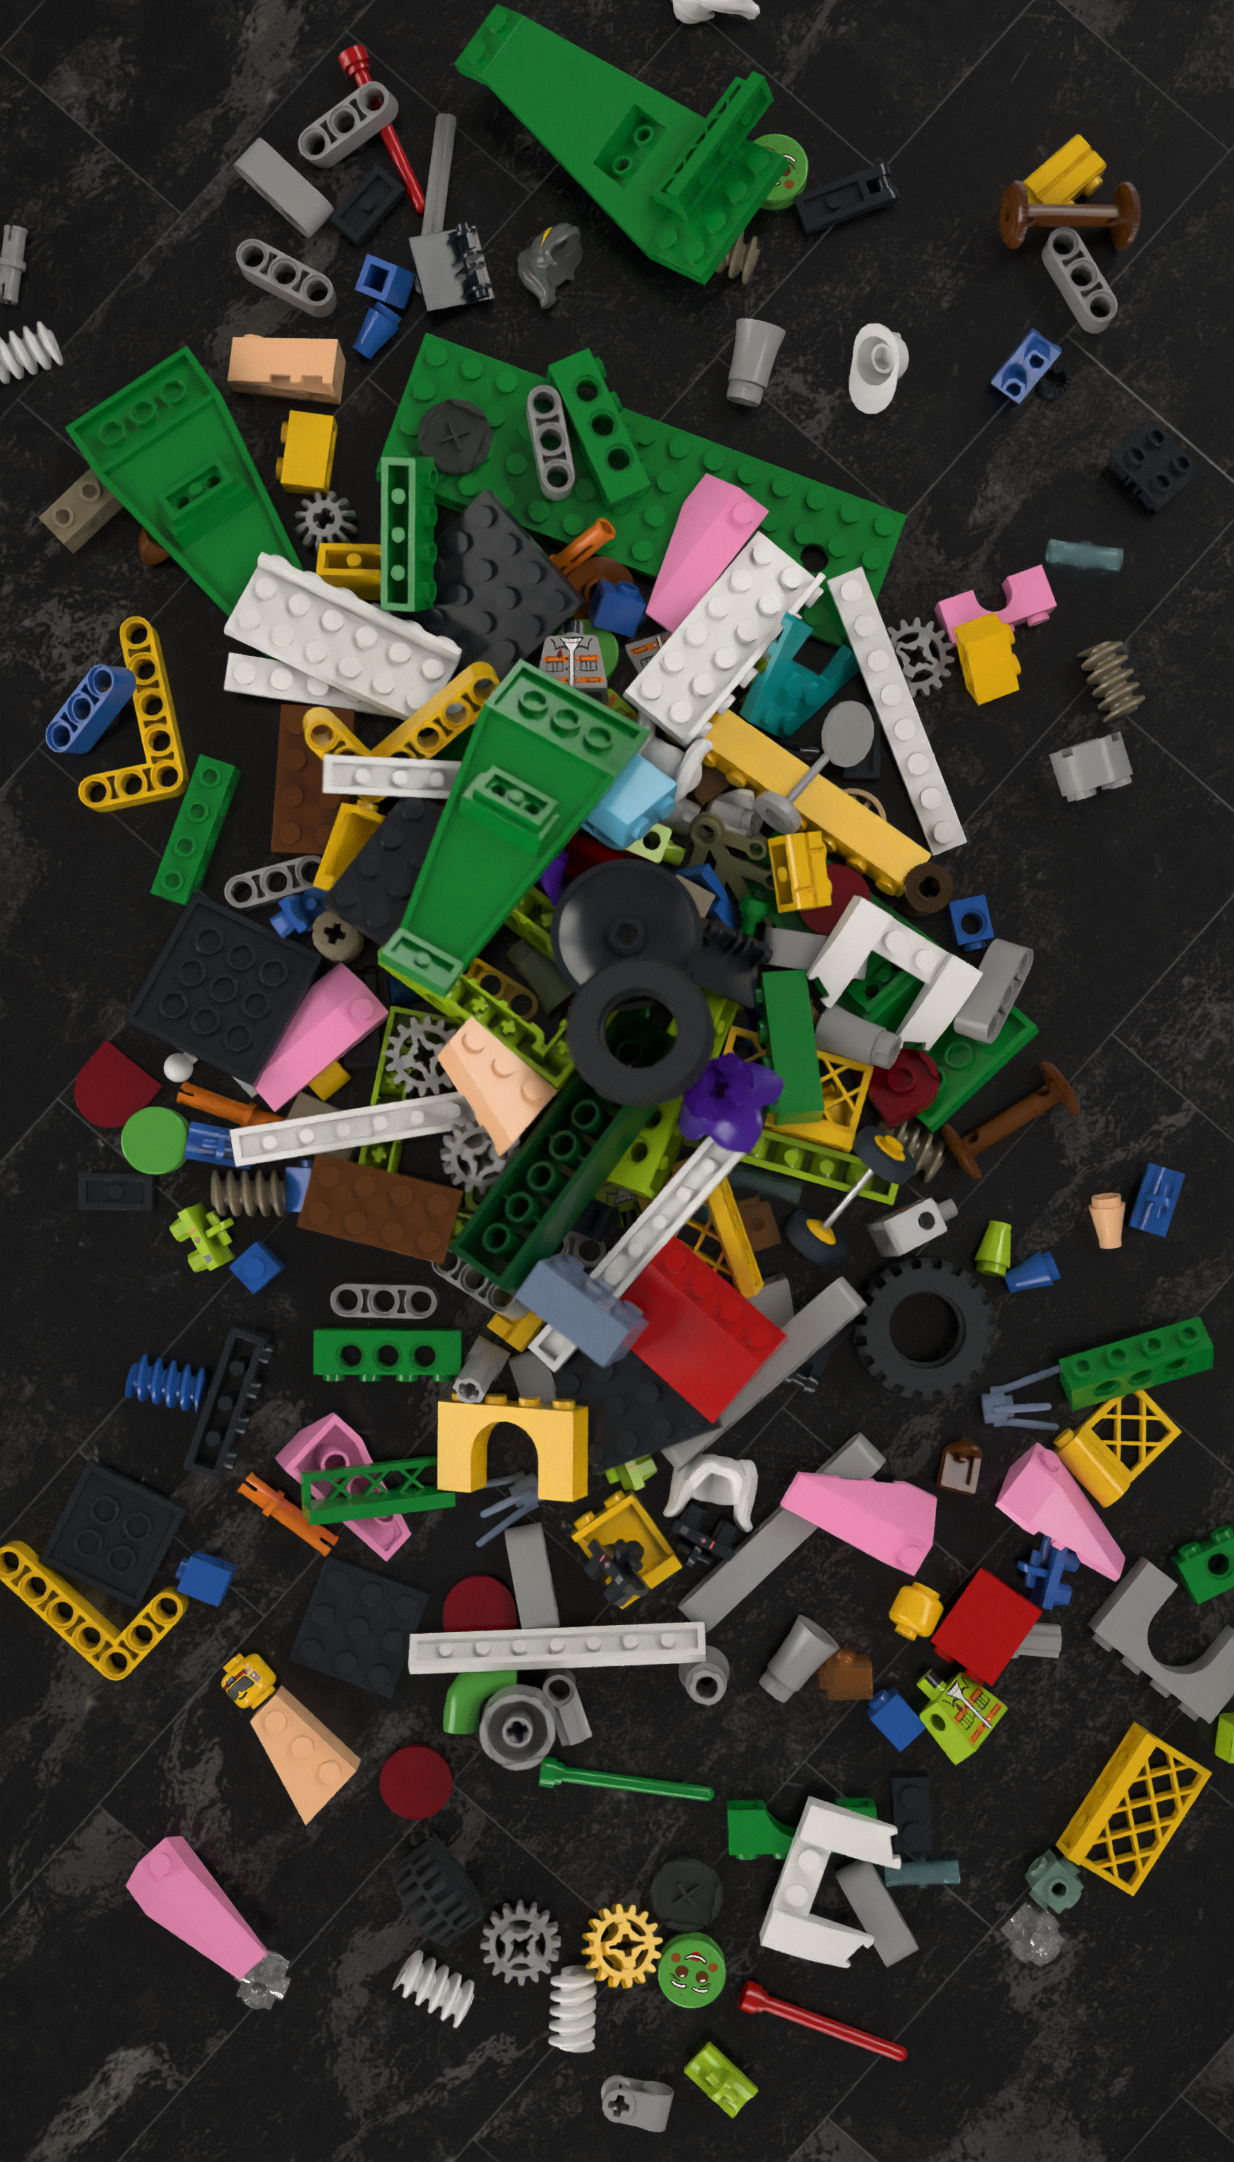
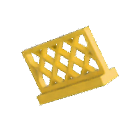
[723,1025,874,1154]
[637,1158,764,1299]
[1056,1721,1212,1896]

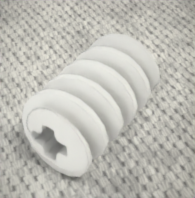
[0,321,64,384]
[392,1950,474,2028]
[549,1965,597,2053]

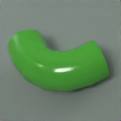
[443,1670,518,1734]

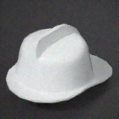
[849,323,909,414]

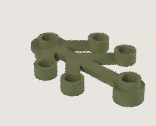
[685,812,775,941]

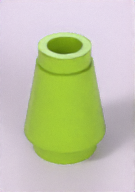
[974,1221,1011,1277]

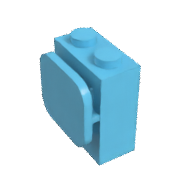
[581,754,678,850]

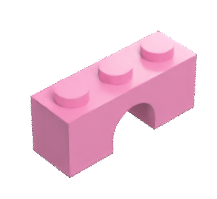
[934,564,1057,650]

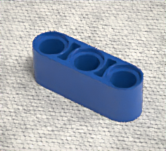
[45,664,136,754]

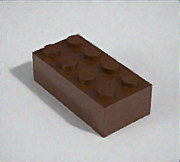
[271,704,359,859]
[297,1153,465,1264]

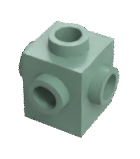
[1024,1849,1084,1914]

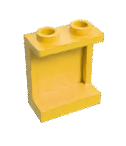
[313,799,390,892]
[571,1489,682,1609]

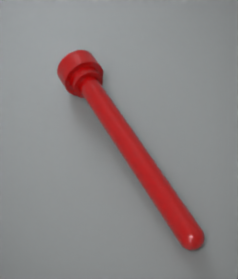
[338,45,426,213]
[738,1980,907,2061]

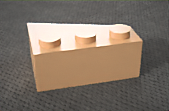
[227,334,346,404]
[437,1016,557,1157]
[250,1685,361,1825]

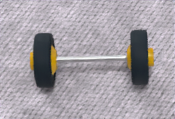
[784,1126,916,1267]

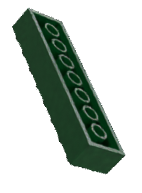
[448,1011,676,1296]

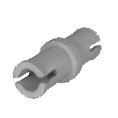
[0,225,28,305]

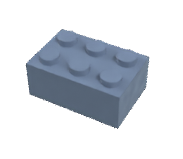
[514,1254,649,1367]

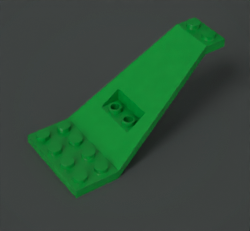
[454,4,789,285]
[65,345,305,661]
[378,659,650,998]

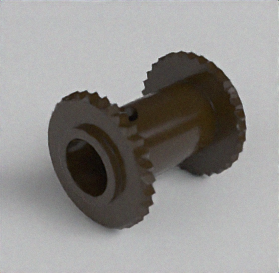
[892,862,954,918]

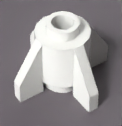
[707,788,763,850]

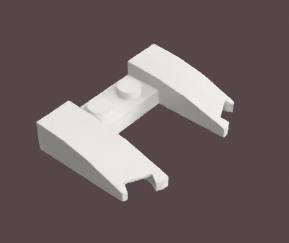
[806,895,983,1050]
[759,1796,901,1968]

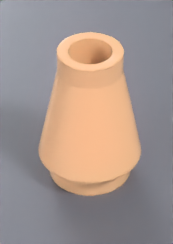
[1088,1193,1125,1249]

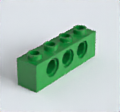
[547,348,653,511]
[150,754,241,907]
[1059,1316,1214,1411]
[313,1327,463,1382]
[1171,1525,1234,1605]

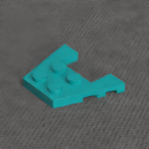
[739,612,860,739]

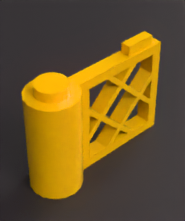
[1053,1390,1181,1508]

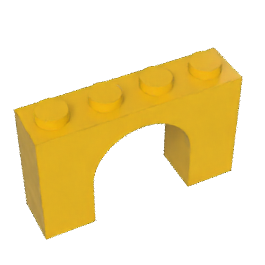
[437,1392,588,1502]

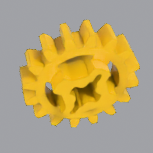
[581,1904,663,1988]

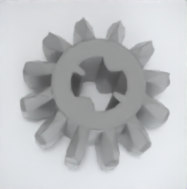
[295,491,357,553]

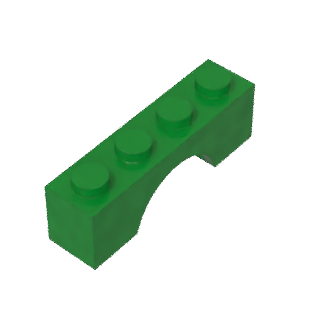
[727,1797,877,1860]

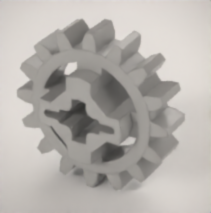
[886,618,955,699]
[384,1016,458,1097]
[440,1115,521,1194]
[481,1900,561,1986]

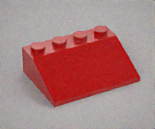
[620,1235,788,1424]

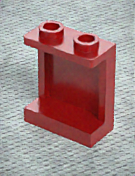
[931,1566,1044,1686]

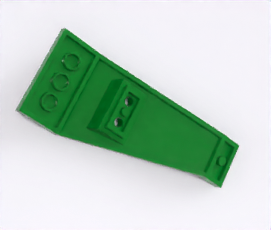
[742,830,1039,1133]

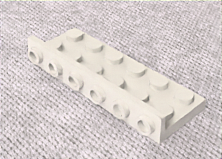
[622,531,826,748]
[224,552,462,731]

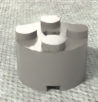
[1049,731,1133,802]
[480,1684,556,1770]

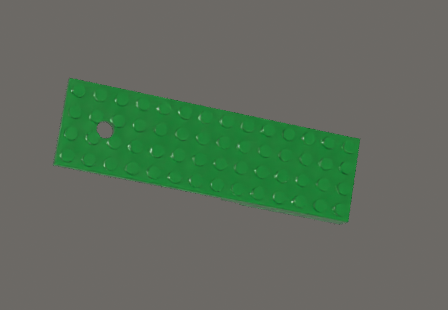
[376,333,907,650]

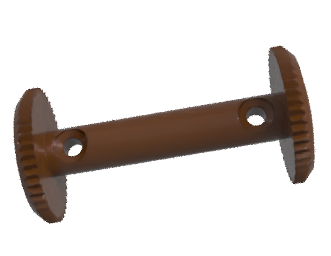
[999,181,1141,250]
[941,1061,1080,1180]

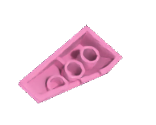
[645,473,769,634]
[254,962,389,1112]
[275,1412,411,1562]
[995,1442,1126,1582]
[780,1472,937,1576]
[126,1836,269,1980]

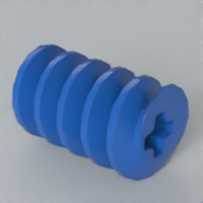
[125,1354,207,1414]

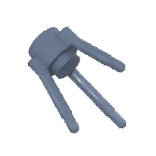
[981,1366,1059,1430]
[476,1470,544,1547]

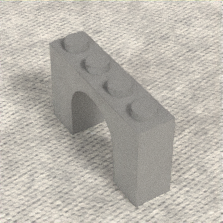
[1088,1556,1234,1724]

